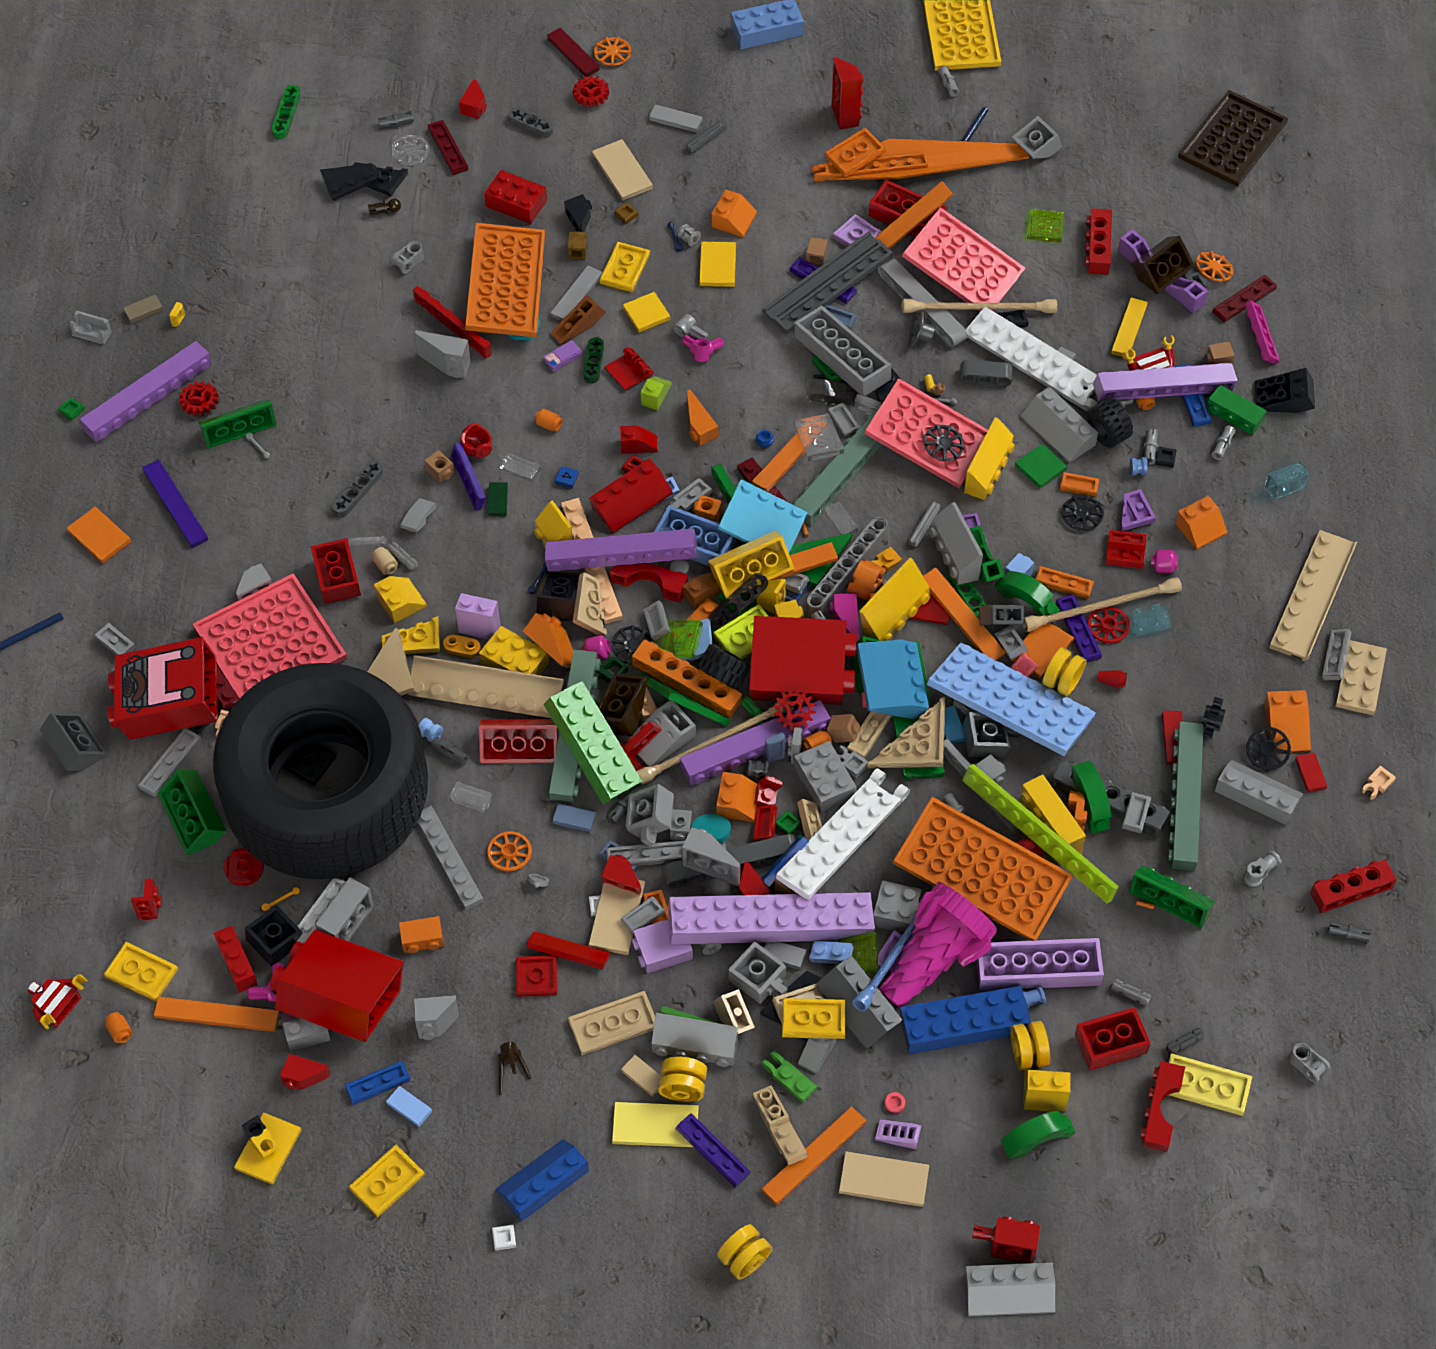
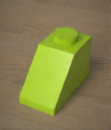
[641,376,672,411]

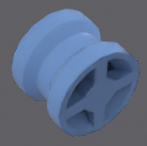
[1130,457,1148,476]

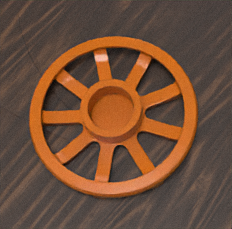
[594,37,631,66]
[1196,251,1233,282]
[487,831,532,873]

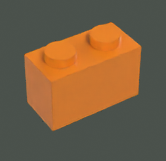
[399,916,444,953]

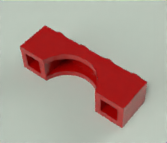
[610,563,688,603]
[1140,1061,1185,1152]

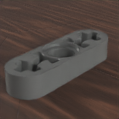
[509,108,553,137]

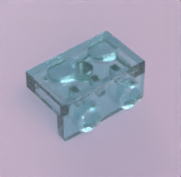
[1127,604,1172,636]

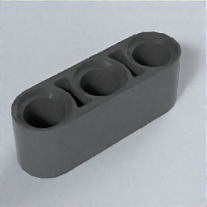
[960,360,1012,387]

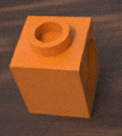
[693,495,722,523]

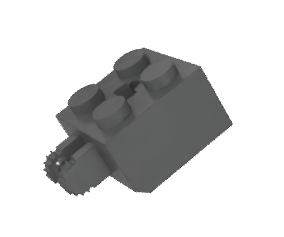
[962,712,1021,759]

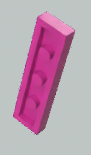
[1245,300,1280,365]

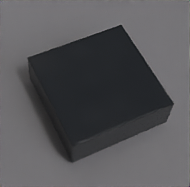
[1155,447,1177,468]

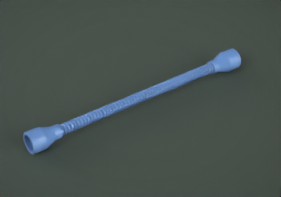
[852,886,934,1011]

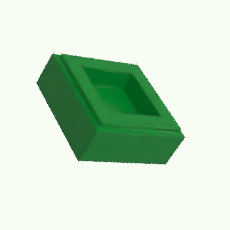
[58,397,85,421]
[775,810,802,835]

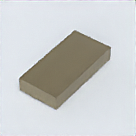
[123,294,163,324]

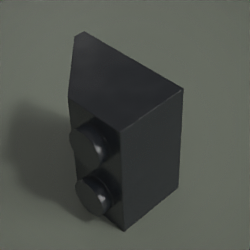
[245,905,302,966]

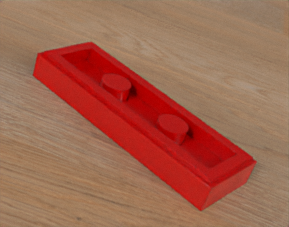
[1162,711,1183,765]

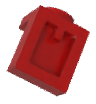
[754,776,783,806]

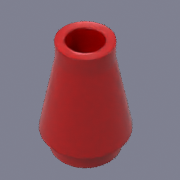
[1097,670,1127,689]

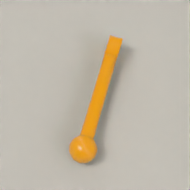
[261,887,300,912]

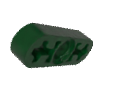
[583,337,604,384]

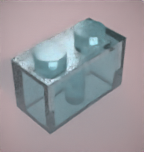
[1265,461,1310,500]

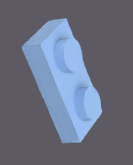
[809,941,854,964]

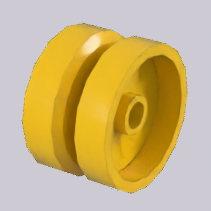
[1042,647,1087,697]
[1010,1021,1050,1070]
[658,1057,707,1103]
[717,1224,772,1280]

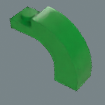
[969,525,1005,582]
[995,571,1060,616]
[1072,760,1111,834]
[1000,1111,1076,1158]

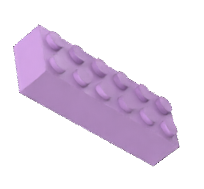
[976,938,1104,991]

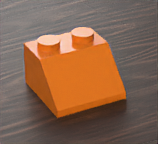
[712,189,757,238]
[1175,495,1228,550]
[716,772,759,823]

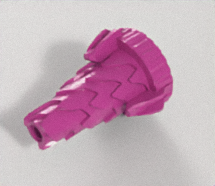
[879,882,997,1009]

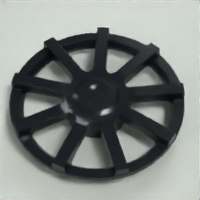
[924,424,965,462]
[1062,495,1104,531]
[612,625,654,665]
[1246,727,1291,771]

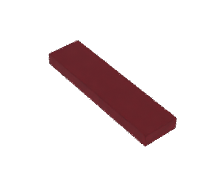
[547,28,600,77]
[427,120,468,175]
[1212,275,1277,323]

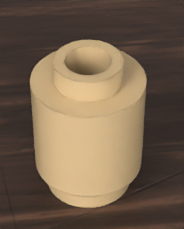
[372,547,398,575]

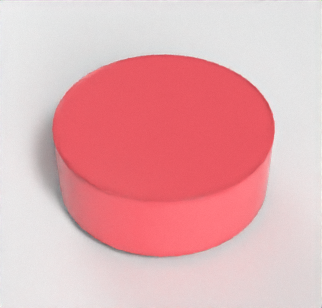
[884,1092,905,1114]

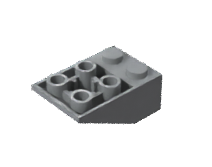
[626,700,696,767]

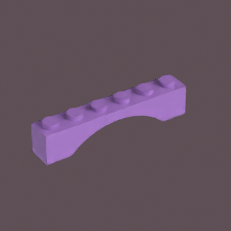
[1118,229,1208,313]

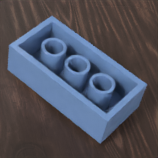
[731,0,804,50]
[654,505,737,567]

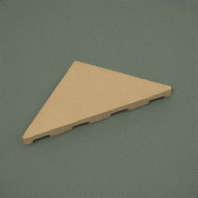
[367,628,415,696]
[867,697,945,769]

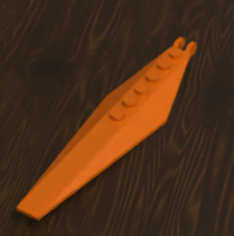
[811,139,1029,182]

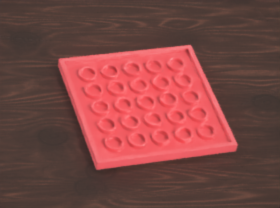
[193,573,347,698]

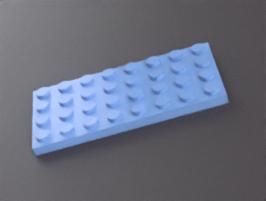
[927,643,1096,756]

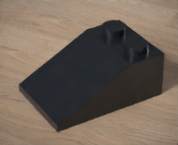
[536,570,580,621]

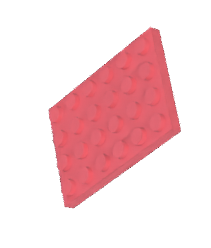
[902,207,1025,312]
[864,378,988,489]

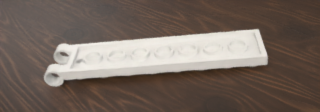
[966,307,1098,412]
[776,768,910,900]

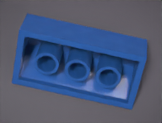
[496,1139,589,1222]

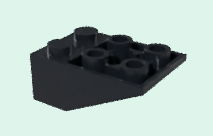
[1254,368,1315,413]

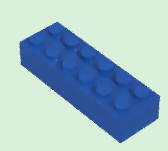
[900,986,1031,1055]

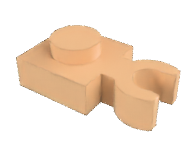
[1362,766,1396,800]

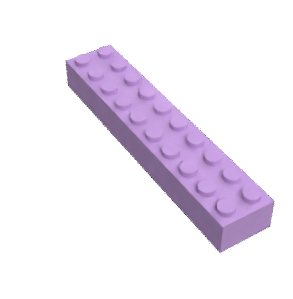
[668,892,875,945]

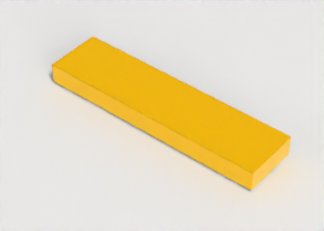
[1111,297,1148,357]

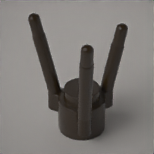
[498,1042,531,1095]

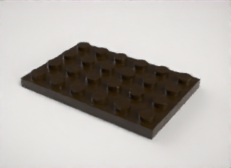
[1178,90,1288,187]

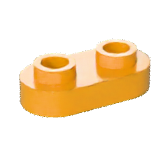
[443,634,481,659]

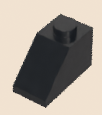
[564,194,592,232]

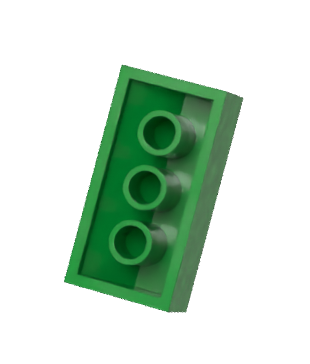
[198,399,277,449]
[157,768,226,855]
[1129,865,1215,929]

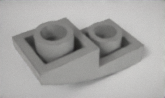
[401,498,436,533]

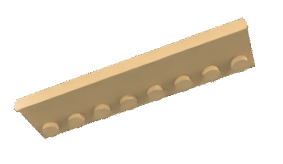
[1269,530,1357,661]
[408,655,564,718]

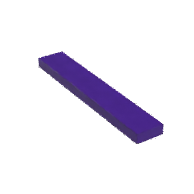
[142,460,208,548]

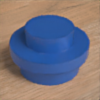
[756,430,774,447]

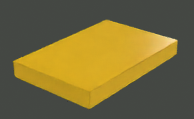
[599,241,650,293]
[700,242,736,287]
[104,942,178,1002]
[782,998,845,1039]
[234,1112,302,1185]
[349,1145,425,1218]

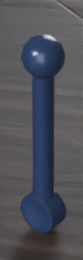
[668,222,683,252]
[528,562,548,594]

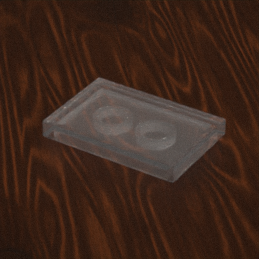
[794,413,844,461]

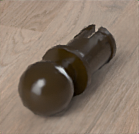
[368,199,401,215]

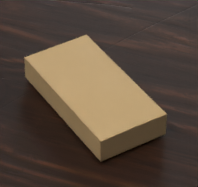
[621,1055,662,1097]

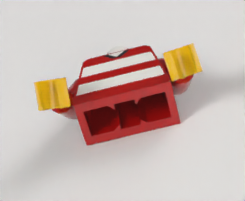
[1122,335,1175,371]
[28,974,88,1030]

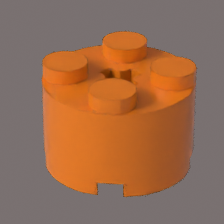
[847,558,886,602]

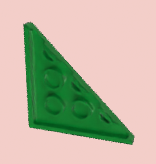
[789,533,853,588]
[641,673,730,726]

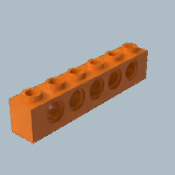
[632,639,742,719]

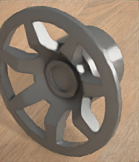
[908,311,935,348]

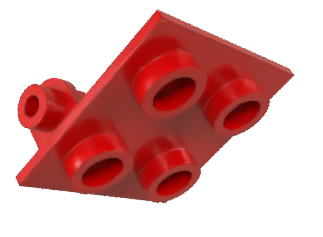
[604,347,654,390]

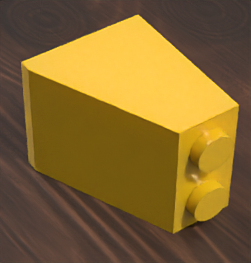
[1023,1069,1070,1112]

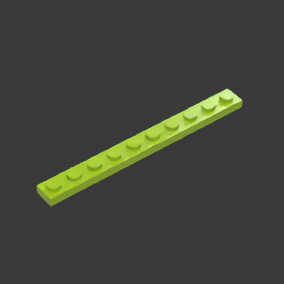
[962,764,1119,903]

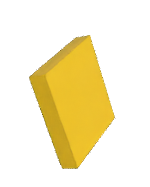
[623,292,670,333]

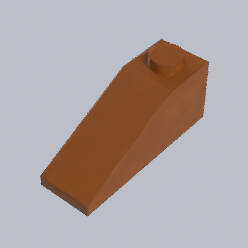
[551,294,606,345]
[683,572,722,610]

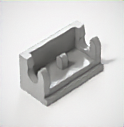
[70,310,112,345]

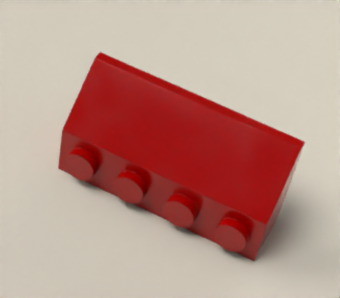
[831,57,864,130]
[869,180,947,237]
[589,458,673,533]
[479,719,559,763]

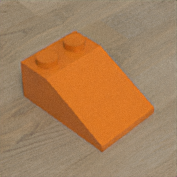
[523,613,574,668]
[1264,690,1311,753]

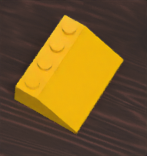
[860,557,930,641]

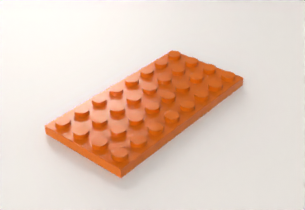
[465,223,545,337]
[893,797,1073,941]

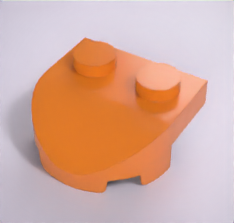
[1067,791,1087,832]

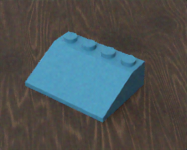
[856,639,929,720]

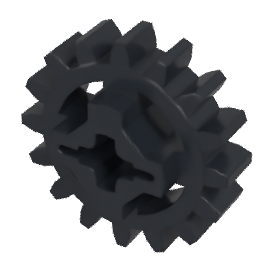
[1201,697,1226,740]

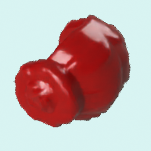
[460,423,493,459]

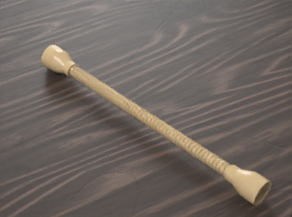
[901,299,1057,313]
[1023,577,1182,632]
[636,698,794,785]

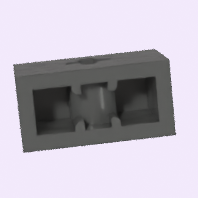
[979,605,1024,626]

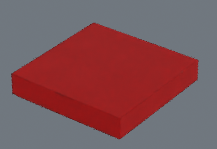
[516,955,558,997]

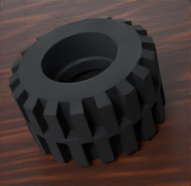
[1087,397,1133,448]
[698,644,751,688]

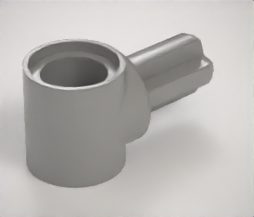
[673,314,708,339]

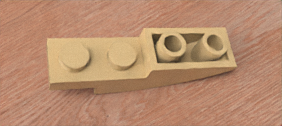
[753,1085,808,1165]

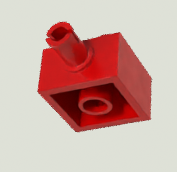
[972,1216,1041,1264]

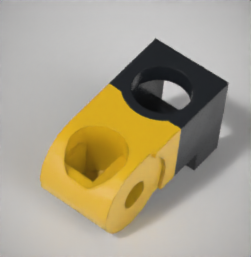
[241,1115,278,1159]

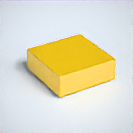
[169,302,185,328]

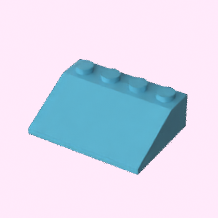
[717,479,808,552]

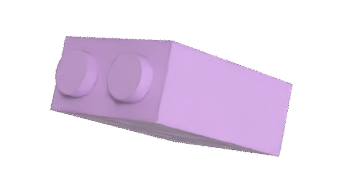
[455,593,501,640]
[631,919,693,974]

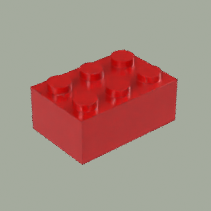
[484,170,547,224]
[310,538,361,604]
[1075,1007,1151,1071]

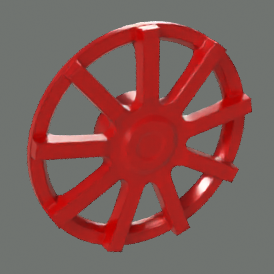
[1087,607,1130,644]

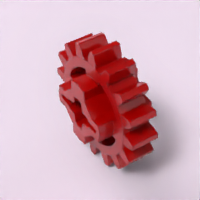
[573,75,609,108]
[179,380,219,417]
[774,688,816,731]

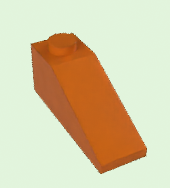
[687,389,719,446]

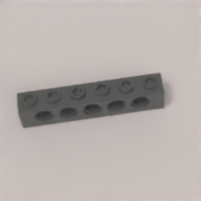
[1051,760,1170,839]

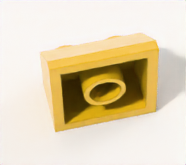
[534,500,573,547]
[374,576,427,623]

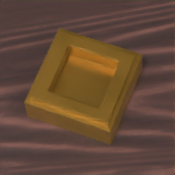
[614,202,639,225]

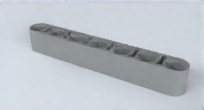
[878,258,968,347]
[807,517,887,616]

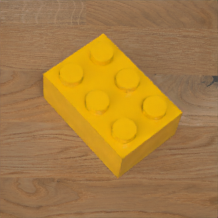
[479,626,549,675]

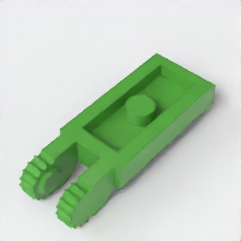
[761,1051,817,1103]

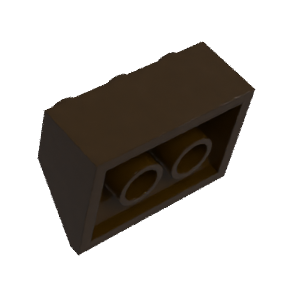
[1131,236,1195,294]

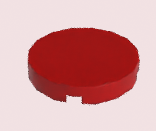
[223,848,264,886]

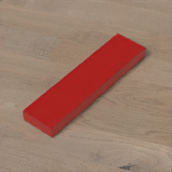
[527,931,610,970]

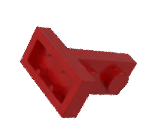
[617,721,662,771]

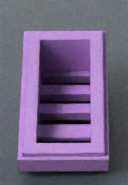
[875,1120,921,1150]

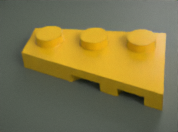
[382,616,440,654]

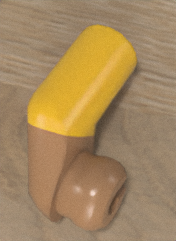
[924,374,945,396]

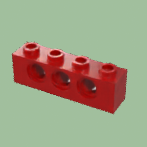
[1085,208,1112,275]
[1310,859,1397,913]

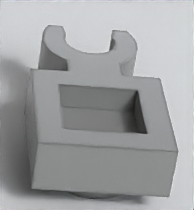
[837,745,869,778]

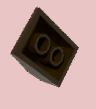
[598,673,648,736]

